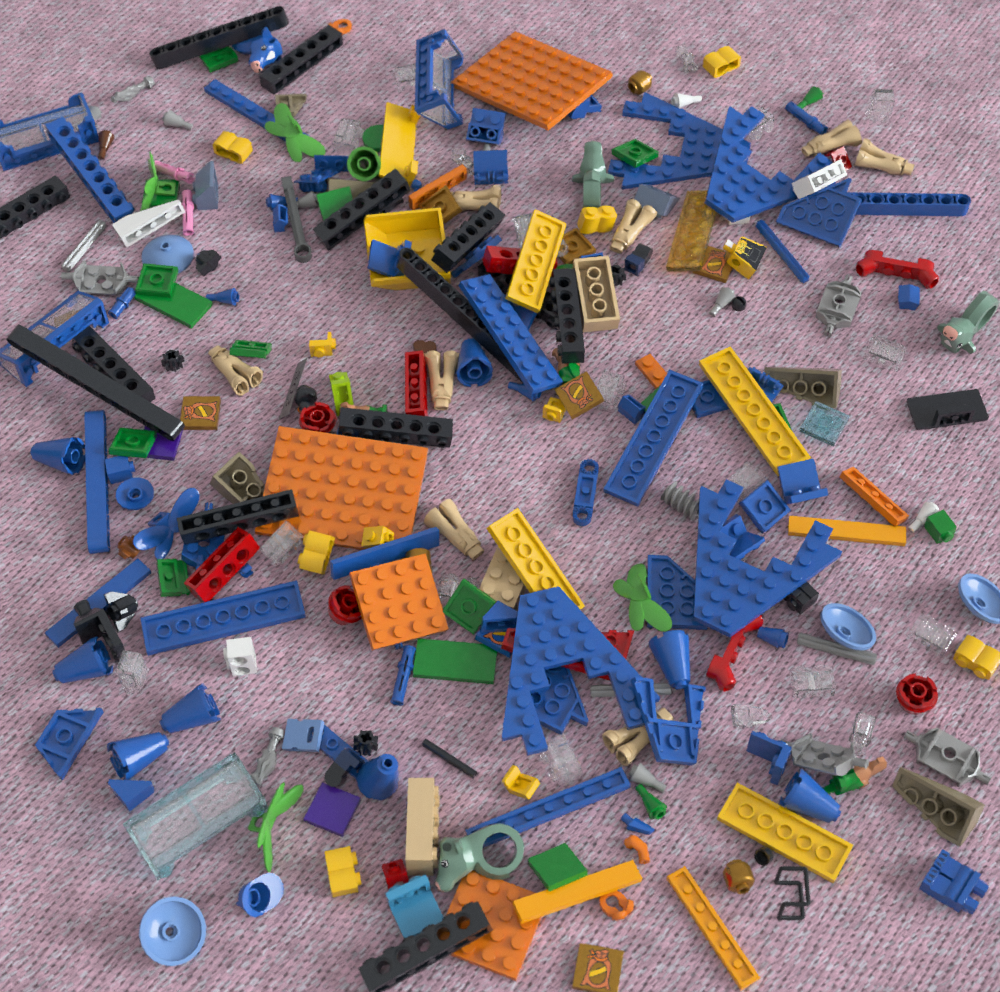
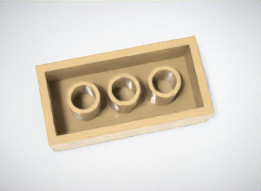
[572,256,620,333]
[479,546,526,611]
[405,778,440,876]

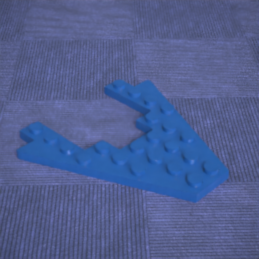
[608,92,751,189]
[705,106,837,223]
[693,479,842,638]
[501,586,660,756]

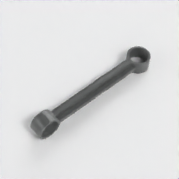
[281,176,312,263]

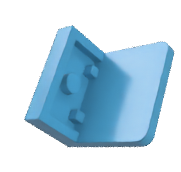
[385,874,443,939]

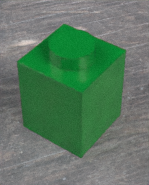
[924,509,957,544]

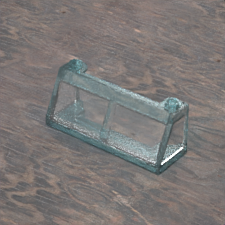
[123,752,268,881]

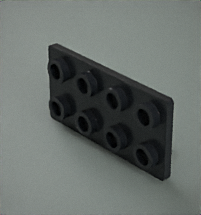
[906,389,989,430]

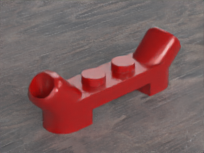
[856,250,939,289]
[706,615,763,691]

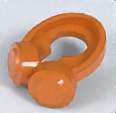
[328,19,352,36]
[599,891,634,921]

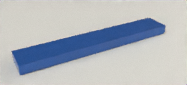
[330,527,440,580]
[45,558,151,648]

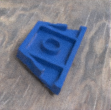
[451,234,502,279]
[35,708,104,780]

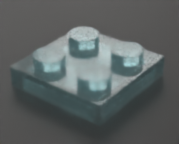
[799,401,850,447]

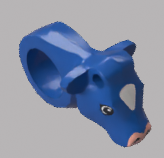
[231,27,283,73]

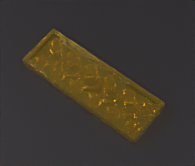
[666,190,717,272]

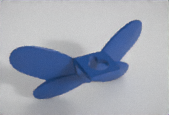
[133,488,200,559]

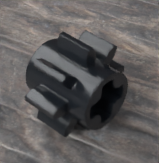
[611,265,626,286]
[161,350,184,372]
[353,730,378,756]

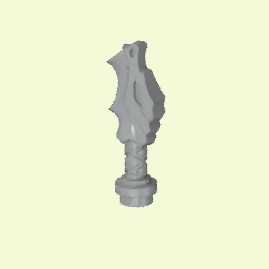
[111,76,155,103]
[250,727,284,787]

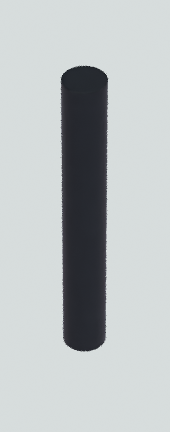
[422,739,477,779]

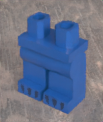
[919,849,989,915]

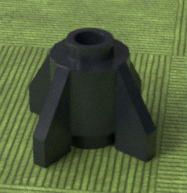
[103,591,138,631]

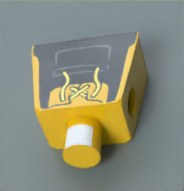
[722,237,767,279]

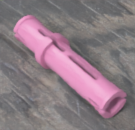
[154,160,195,184]
[181,190,194,236]

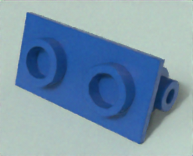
[314,155,349,172]

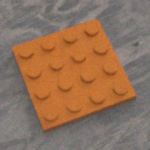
[349,553,449,651]
[440,870,541,981]

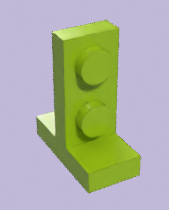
[329,372,354,416]

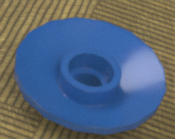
[116,477,154,510]

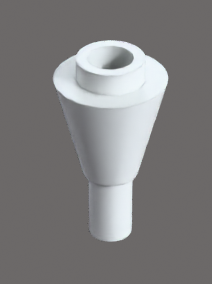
[671,93,702,108]
[908,502,939,533]

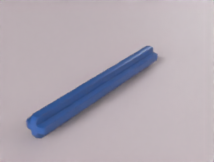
[756,219,810,283]

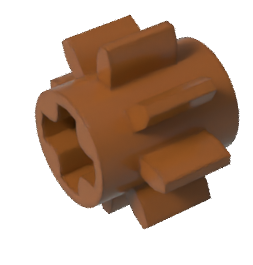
[116,535,140,559]

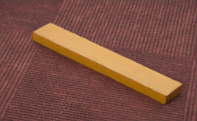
[788,516,906,546]
[513,860,642,924]
[666,866,760,990]

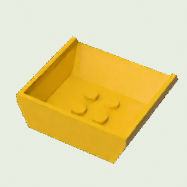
[364,207,451,290]

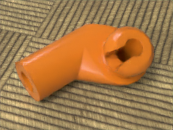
[624,835,650,864]

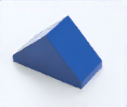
[480,601,518,633]
[108,779,154,812]

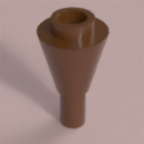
[98,130,115,160]

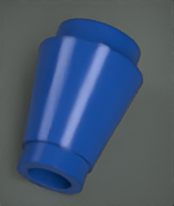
[757,627,789,649]

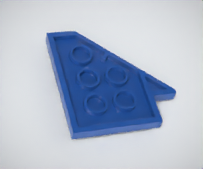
[776,178,862,248]
[647,555,708,630]
[531,666,589,735]

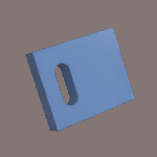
[282,719,324,752]

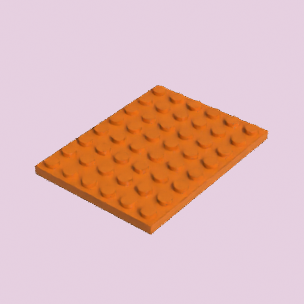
[451,31,613,130]
[255,426,428,550]

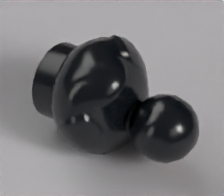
[295,385,318,413]

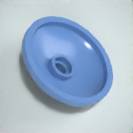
[141,235,194,273]
[958,574,1000,624]
[820,603,876,650]
[139,897,206,966]

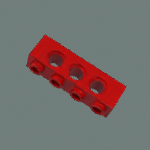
[482,245,558,276]
[405,350,428,416]
[184,527,260,603]

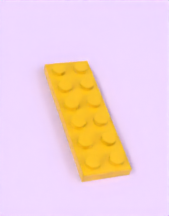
[505,209,566,313]
[486,508,585,610]
[717,782,853,884]

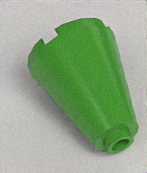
[347,146,381,181]

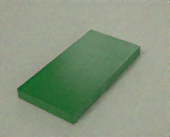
[134,283,213,329]
[413,638,497,684]

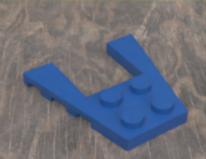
[631,677,706,766]

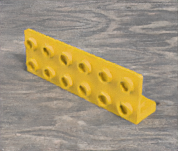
[378,102,422,187]

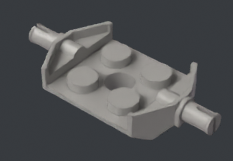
[61,260,139,295]
[815,275,862,337]
[904,728,992,787]
[781,733,869,776]

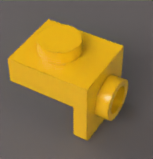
[309,332,336,358]
[543,397,566,423]
[361,526,394,549]
[502,765,540,800]

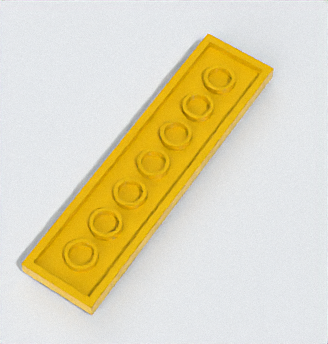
[699,346,811,476]

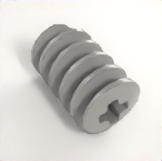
[660,481,699,521]

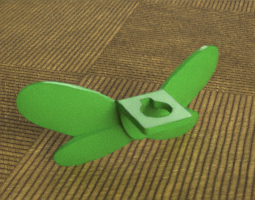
[264,103,325,162]
[140,151,176,211]
[613,563,672,632]
[248,782,304,873]

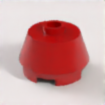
[299,402,337,433]
[328,585,362,625]
[896,673,938,715]

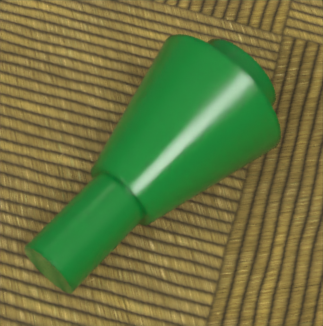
[797,86,823,109]
[635,784,667,820]

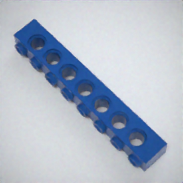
[45,116,135,224]

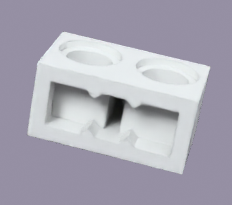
[223,637,257,676]

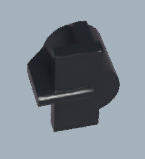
[196,250,222,276]

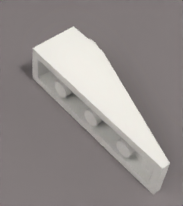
[792,160,847,199]
[112,199,185,247]

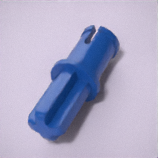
[108,287,136,319]

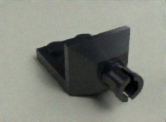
[74,600,129,665]

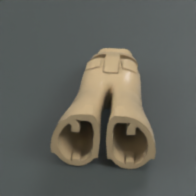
[801,120,862,157]
[854,138,914,176]
[451,185,501,211]
[609,199,657,254]
[208,345,263,396]
[425,351,459,410]
[424,499,484,560]
[602,707,673,766]

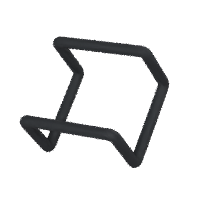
[774,866,811,920]

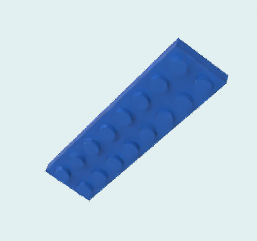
[459,274,563,394]
[604,369,703,507]
[140,580,306,656]

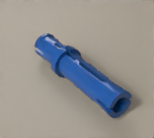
[785,101,828,135]
[391,645,416,706]

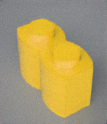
[702,46,741,78]
[213,131,253,164]
[577,206,617,234]
[298,530,335,575]
[953,635,1000,680]
[324,846,362,898]

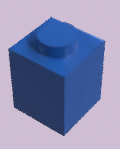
[104,456,135,484]

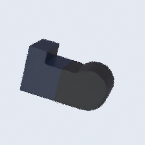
[624,243,653,276]
[324,748,365,787]

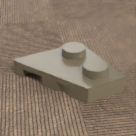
[275,94,307,117]

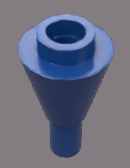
[266,194,298,211]
[206,288,239,306]
[508,382,542,402]

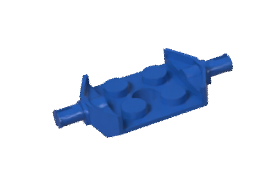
[181,502,225,571]

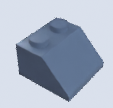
[192,161,218,210]
[634,184,680,218]

